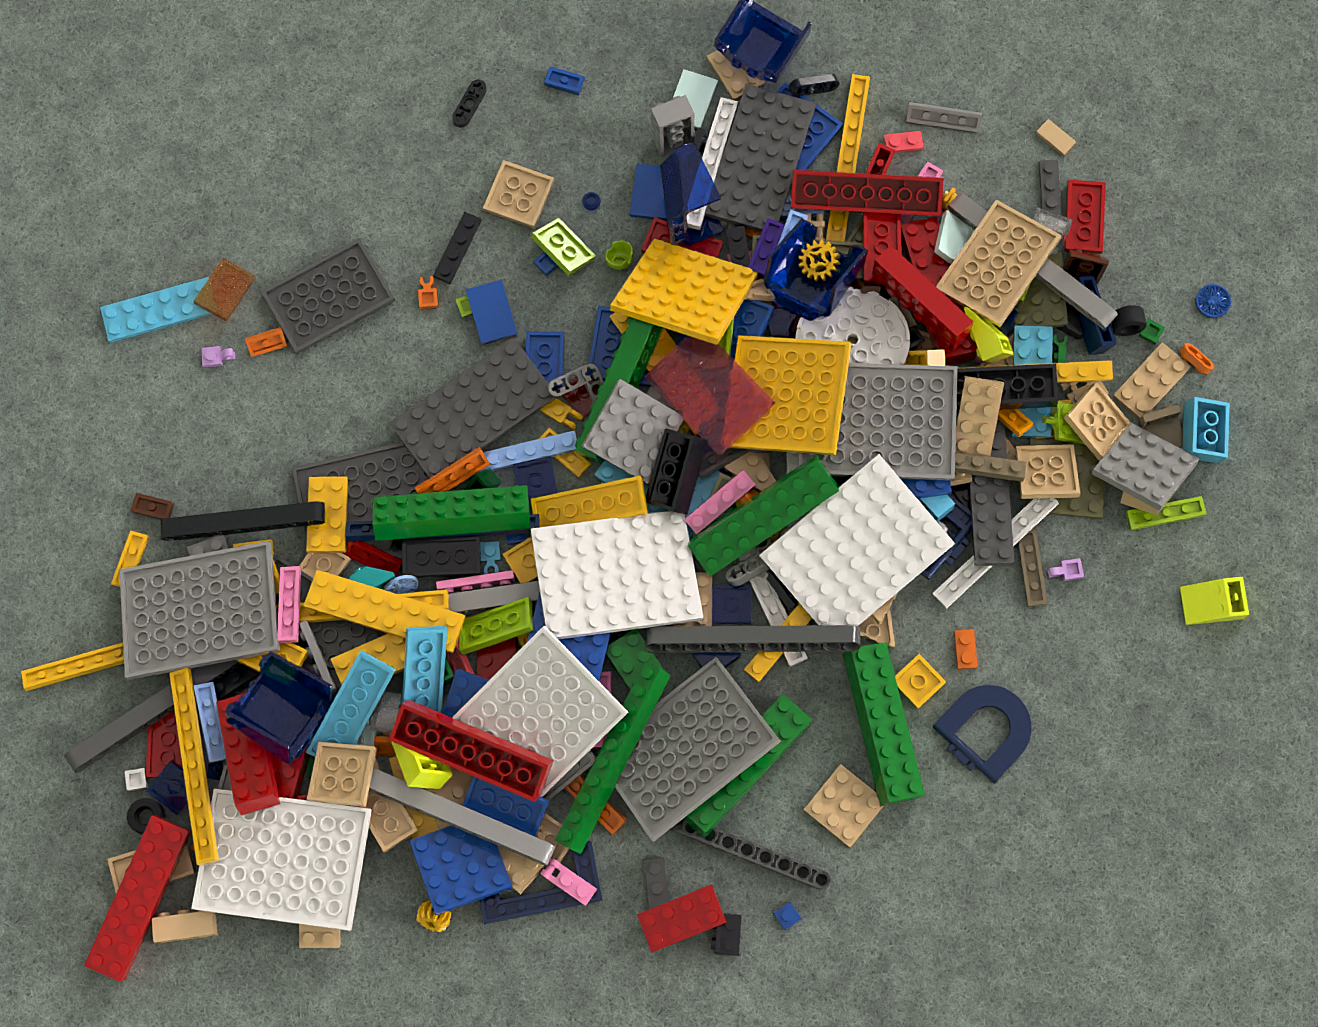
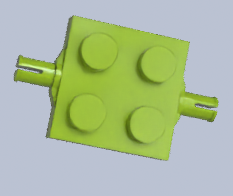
[1042,402,1085,445]

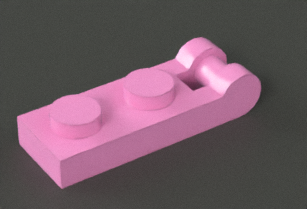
[540,857,597,906]

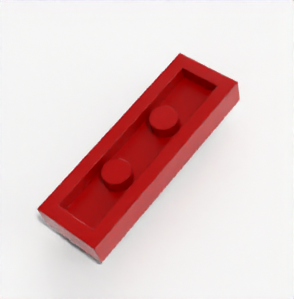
[345,541,402,577]

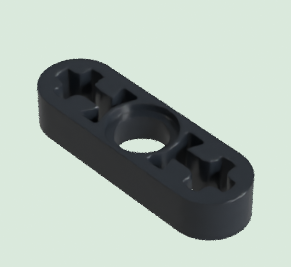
[788,74,840,97]
[452,79,487,128]

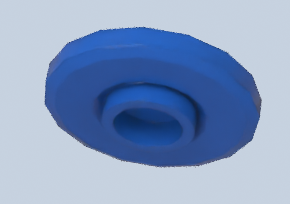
[1195,284,1231,318]

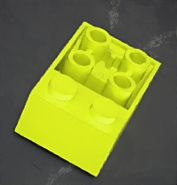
[964,307,1014,363]
[1180,577,1249,625]
[392,742,452,789]

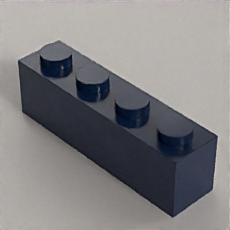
[1076,276,1117,355]

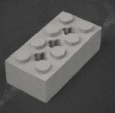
[651,95,695,157]

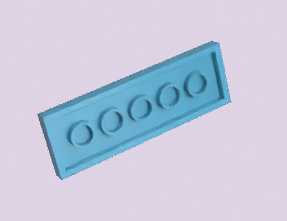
[100,277,218,343]
[1012,326,1053,438]
[402,626,447,713]
[306,650,396,757]

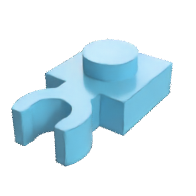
[480,541,501,574]

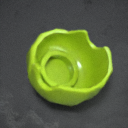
[606,240,633,270]

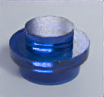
[582,192,601,210]

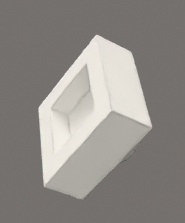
[125,768,148,791]

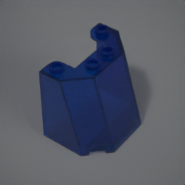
[714,0,812,83]
[660,142,723,246]
[763,218,868,321]
[225,651,333,765]

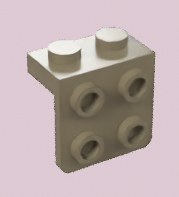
[1138,404,1183,448]

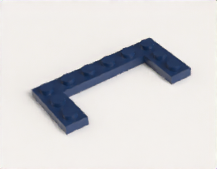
[480,841,603,924]

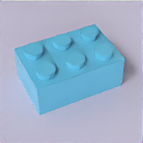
[1182,397,1230,463]

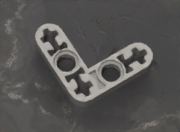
[546,364,604,403]
[726,537,773,586]

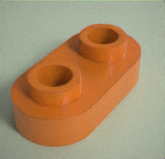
[1180,343,1214,374]

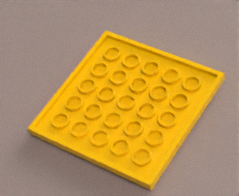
[610,239,758,345]
[722,336,851,455]

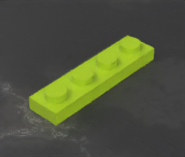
[1126,496,1207,531]

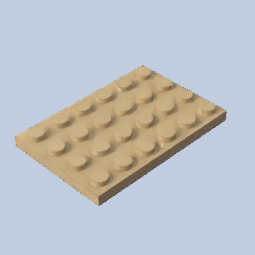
[936,200,1061,327]

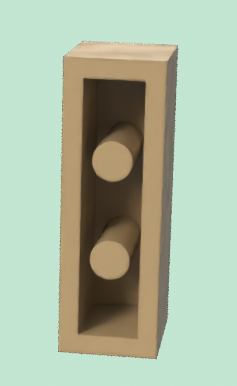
[152,910,217,943]

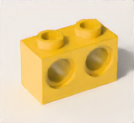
[904,349,945,366]

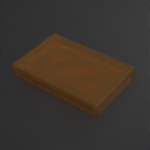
[194,258,256,322]

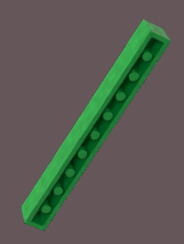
[554,662,671,854]

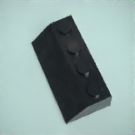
[646,428,708,514]

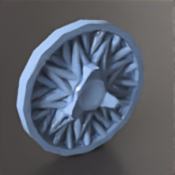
[383,575,419,594]

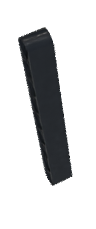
[161,501,325,541]

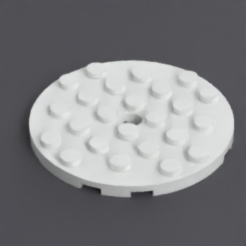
[796,287,910,365]

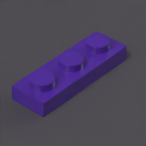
[748,218,785,277]

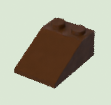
[1063,249,1109,284]

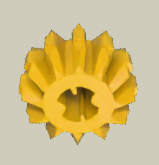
[416,900,451,932]

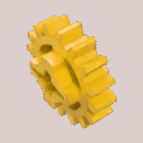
[799,239,840,282]

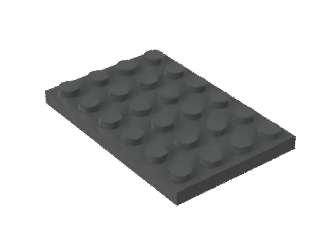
[261,239,395,354]

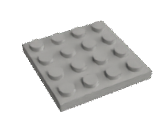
[582,379,685,484]
[1092,423,1199,511]

